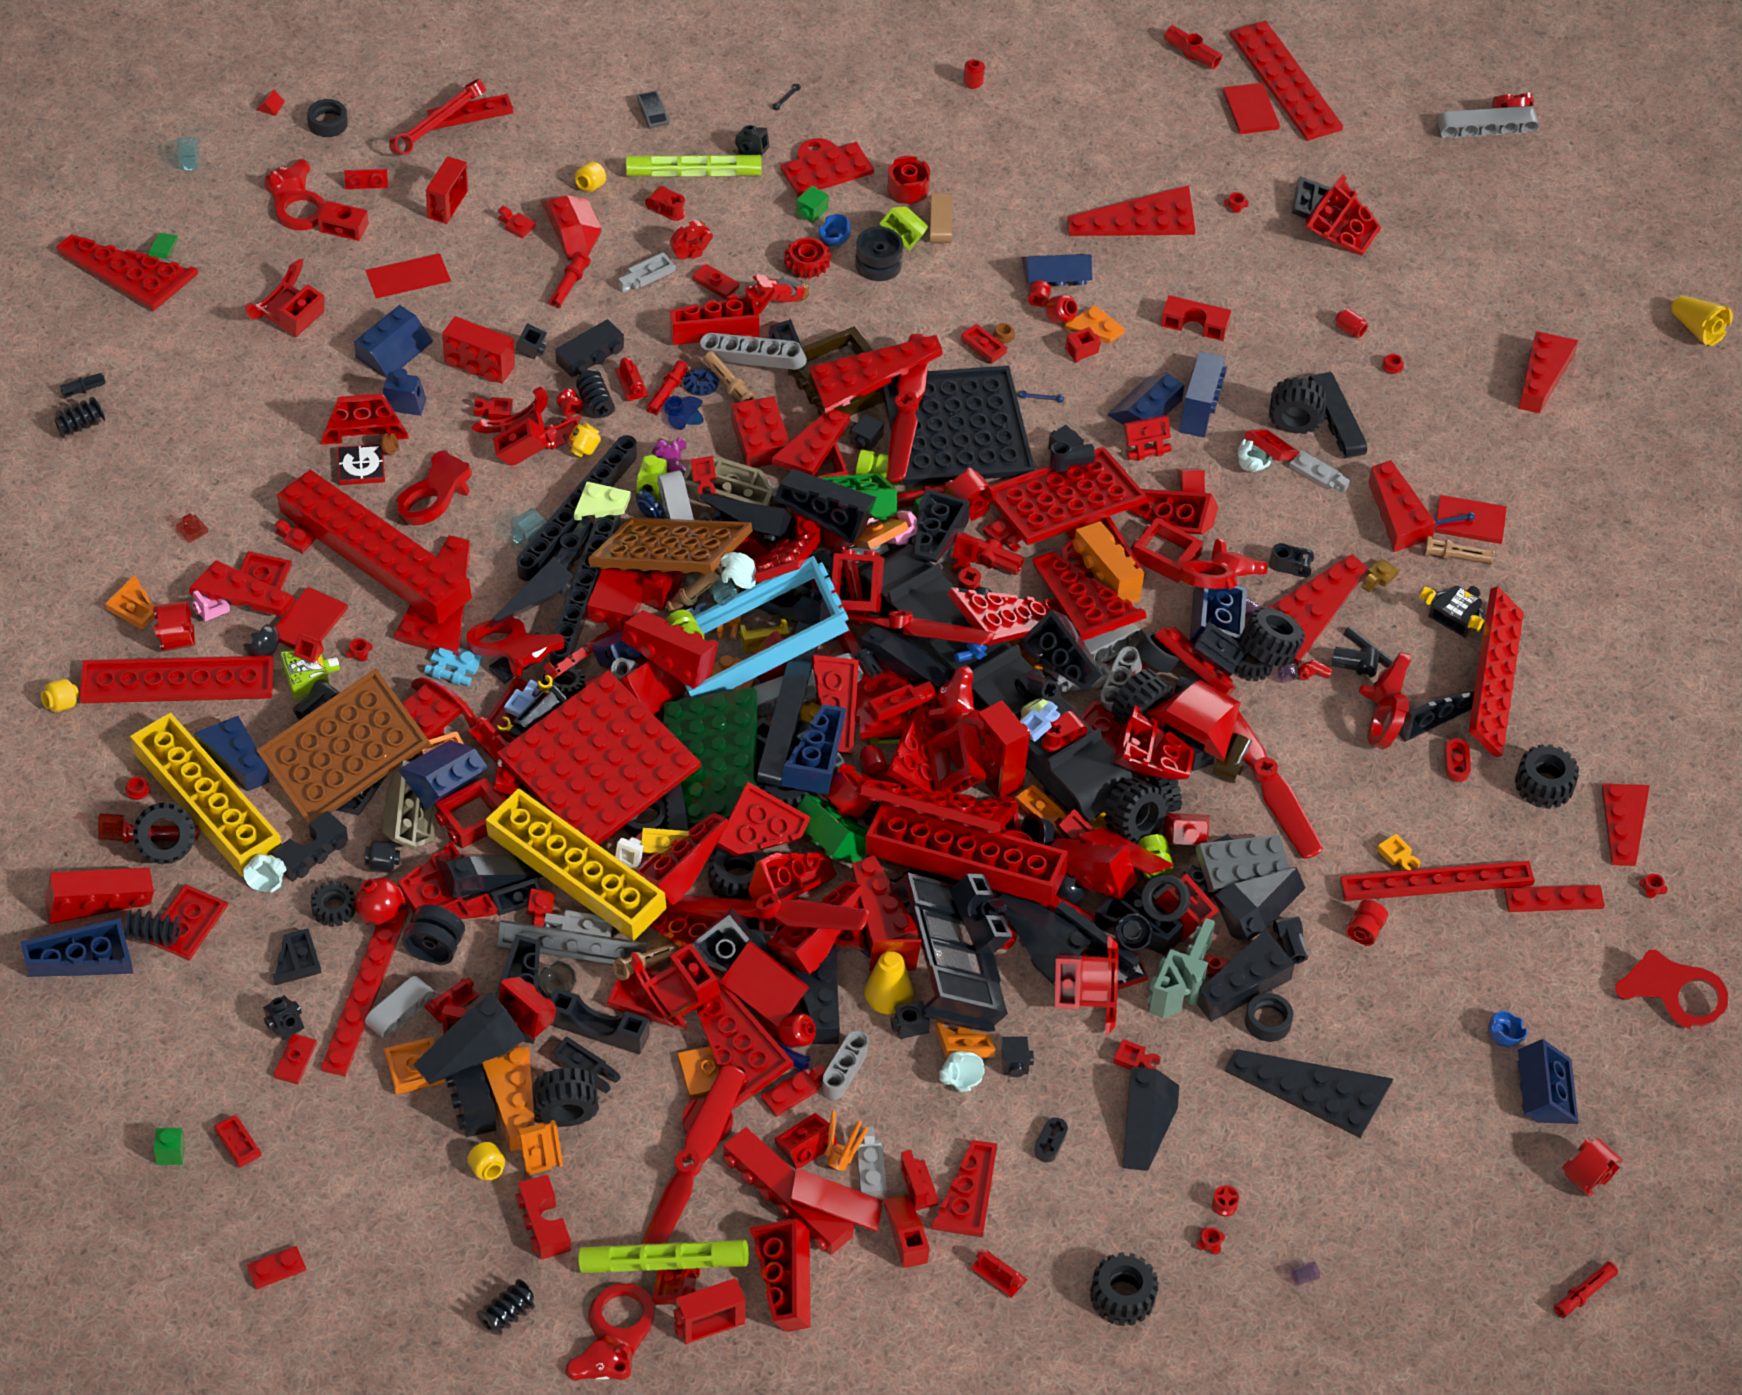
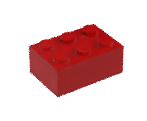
[442,316,515,384]
[731,396,790,468]

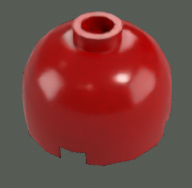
[355,878,406,925]

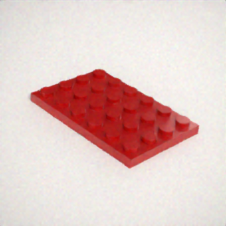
[991,446,1147,545]

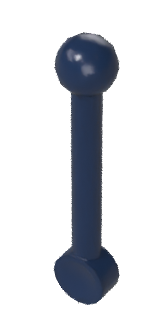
[1019,390,1064,403]
[1433,512,1475,528]

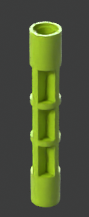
[626,155,762,177]
[579,1240,749,1273]

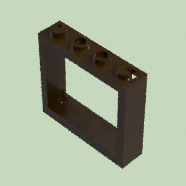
[788,326,884,416]

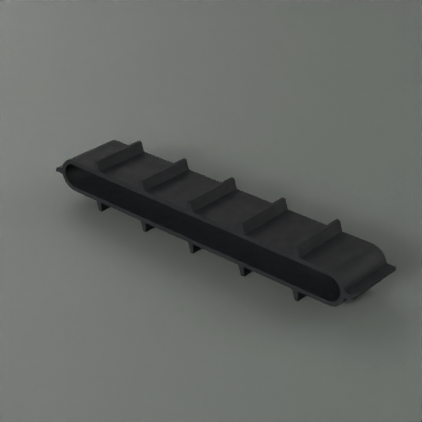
[858,545,1133,822]

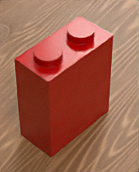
[587,568,648,626]

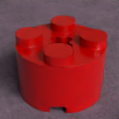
[887,155,930,204]
[943,468,996,521]
[153,601,195,652]
[822,764,874,818]
[1562,1138,1623,1197]

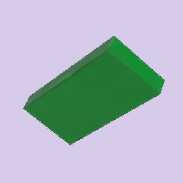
[149,232,178,259]

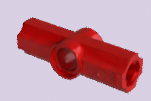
[1164,24,1223,69]
[962,533,1025,575]

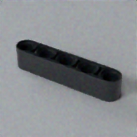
[1308,371,1367,459]

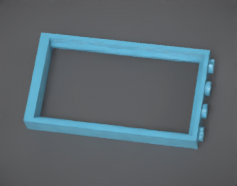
[685,556,849,698]

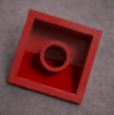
[498,977,557,1040]

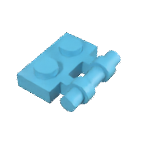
[424,648,483,686]

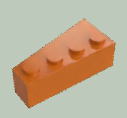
[1073,521,1144,604]
[479,1047,535,1151]

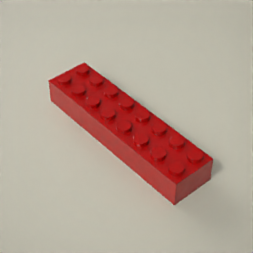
[866,801,1068,906]

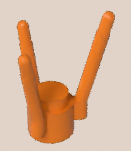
[824,1110,869,1171]

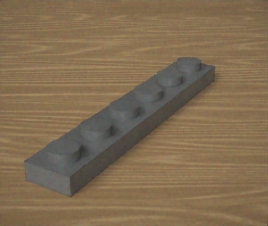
[497,920,648,964]

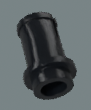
[856,648,883,679]

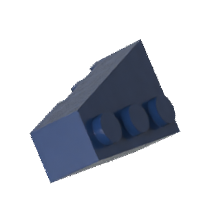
[194,716,270,791]

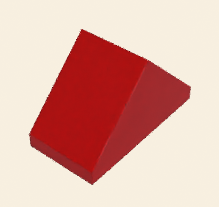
[1177,468,1205,493]

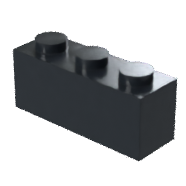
[555,319,624,378]

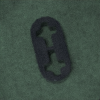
[1035,1117,1068,1162]

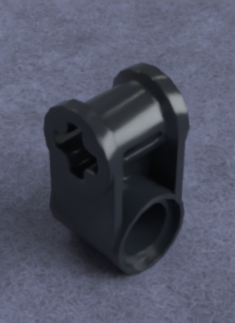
[1269,543,1314,578]

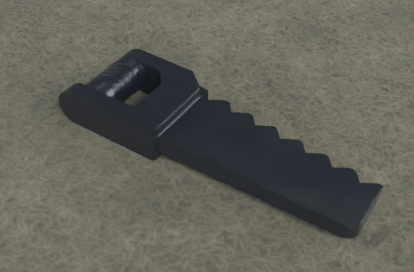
[666,783,690,831]

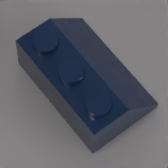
[1022,254,1093,286]
[354,304,433,378]
[1108,373,1185,425]
[1190,574,1247,644]
[398,740,489,809]
[1518,1039,1579,1124]

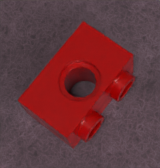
[318,201,369,242]

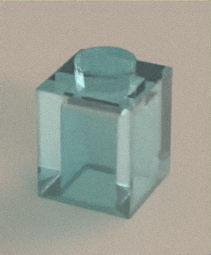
[177,137,201,171]
[511,508,547,547]

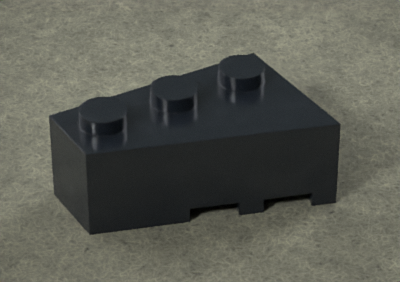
[1095,886,1183,955]

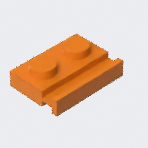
[518,1120,563,1176]

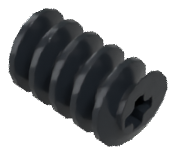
[576,369,615,419]
[54,397,105,439]
[124,909,181,947]
[476,1279,535,1336]

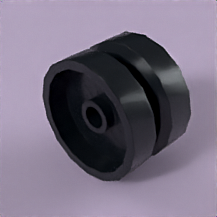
[855,227,903,282]
[402,904,465,965]

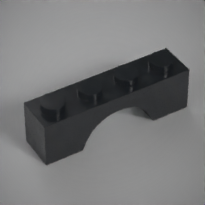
[739,581,831,623]
[550,988,649,1055]

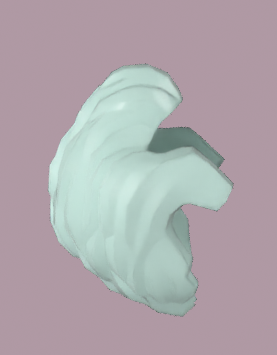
[1238,439,1273,472]
[721,552,756,589]
[243,854,286,893]
[939,1051,985,1093]

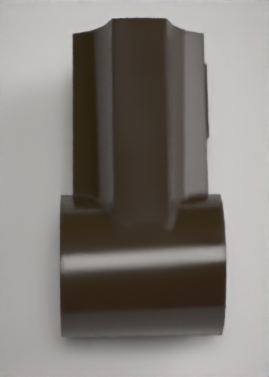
[1213,733,1252,783]

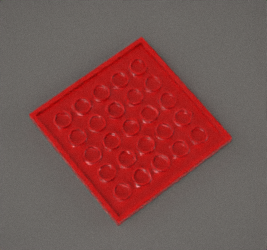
[497,670,701,845]

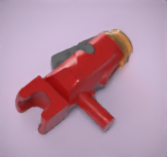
[745,275,809,314]

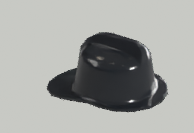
[1021,813,1057,846]

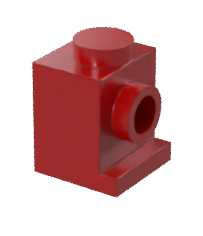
[1065,327,1101,363]

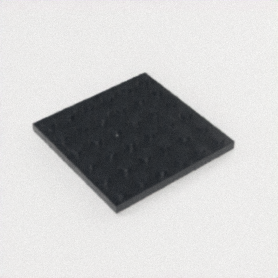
[881,365,1036,485]

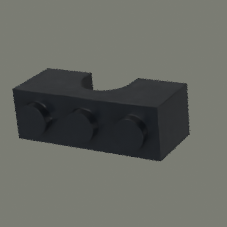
[271,810,348,882]
[949,874,1013,953]

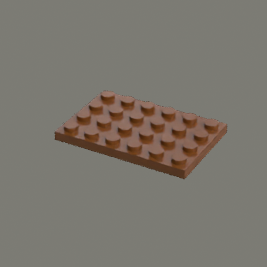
[588,517,753,574]
[257,668,431,824]

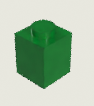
[796,186,829,223]
[154,1128,185,1165]

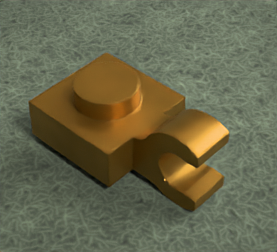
[1362,558,1399,593]

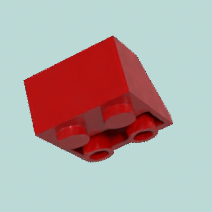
[1154,873,1219,942]

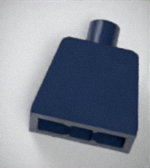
[382,368,426,416]
[591,629,642,667]

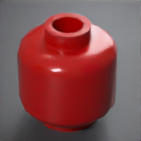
[1046,294,1078,324]
[778,1013,816,1048]

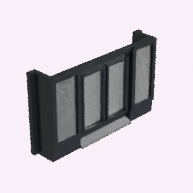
[889,873,1008,1032]

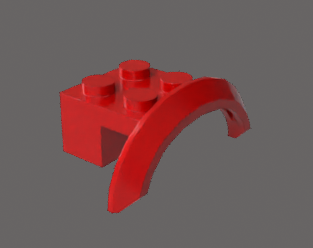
[245,259,324,337]
[471,386,548,466]
[402,677,477,740]
[1055,936,1118,1035]
[631,943,721,1030]

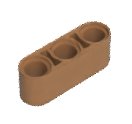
[930,192,953,243]

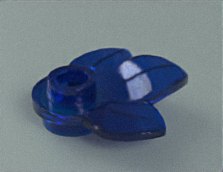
[664,396,704,430]

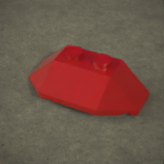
[541,195,602,261]

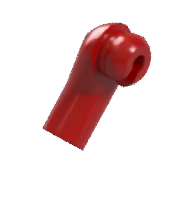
[1298,660,1333,680]

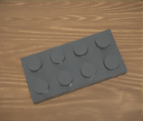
[1195,835,1290,892]

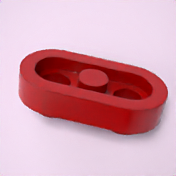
[1444,738,1471,782]

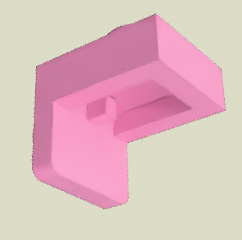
[886,511,917,546]
[191,590,230,621]

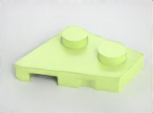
[574,482,631,520]

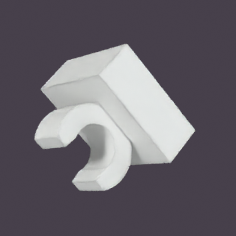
[615,837,644,870]

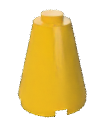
[1671,295,1733,346]
[864,951,914,1014]

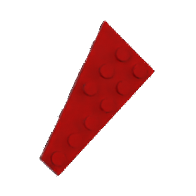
[1067,185,1196,236]
[809,335,943,416]
[394,535,471,656]
[1267,554,1368,665]
[947,588,1065,645]
[886,689,946,794]
[696,965,794,1110]

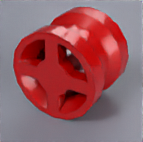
[1028,280,1051,307]
[556,389,583,417]
[958,567,981,590]
[1212,1185,1240,1217]

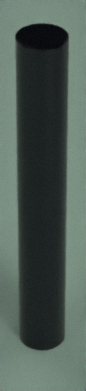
[1344,626,1394,667]

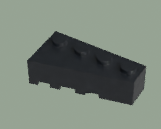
[1197,929,1295,1022]
[786,945,840,1044]
[445,1066,496,1138]

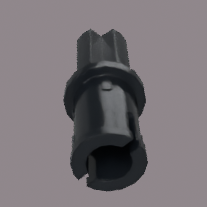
[60,373,106,399]

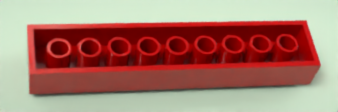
[277,469,472,625]

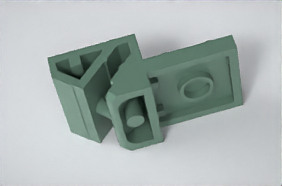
[1147,918,1215,1018]

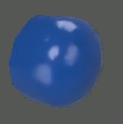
[819,214,851,246]
[1488,1010,1528,1048]

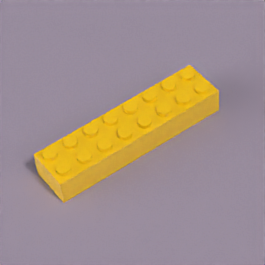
[130,712,281,877]
[486,789,666,941]

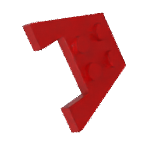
[398,842,498,919]

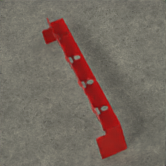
[543,616,624,680]

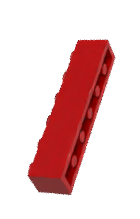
[723,1127,854,1255]

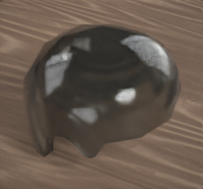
[538,961,576,999]

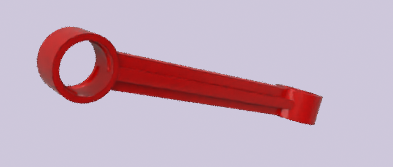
[389,78,487,156]

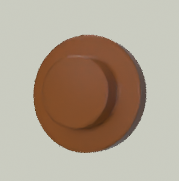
[993,323,1015,343]
[380,433,399,455]

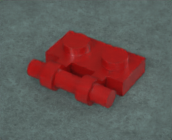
[1124,415,1172,461]

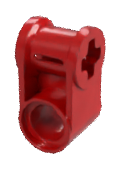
[645,186,686,221]
[1042,711,1088,752]

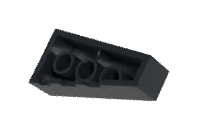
[775,469,877,544]
[495,934,540,1044]

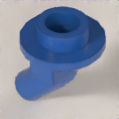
[954,643,987,662]

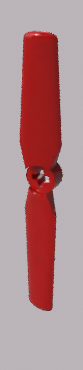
[886,334,928,483]
[846,610,995,645]
[1231,711,1323,859]
[675,893,869,931]
[641,1065,746,1245]

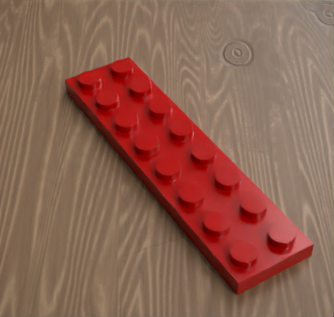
[1230,20,1343,141]
[1468,586,1524,757]
[80,656,274,704]

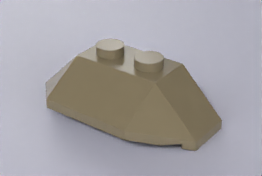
[683,457,774,506]
[382,760,437,849]

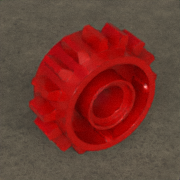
[784,237,831,279]

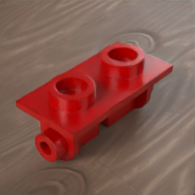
[344,169,388,190]
[614,357,649,402]
[544,415,583,450]
[468,716,508,762]
[424,977,479,1023]
[970,1249,1028,1298]

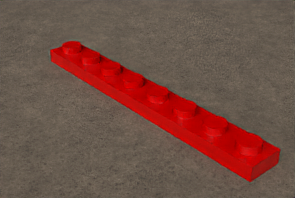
[1340,861,1535,901]
[321,907,409,1077]

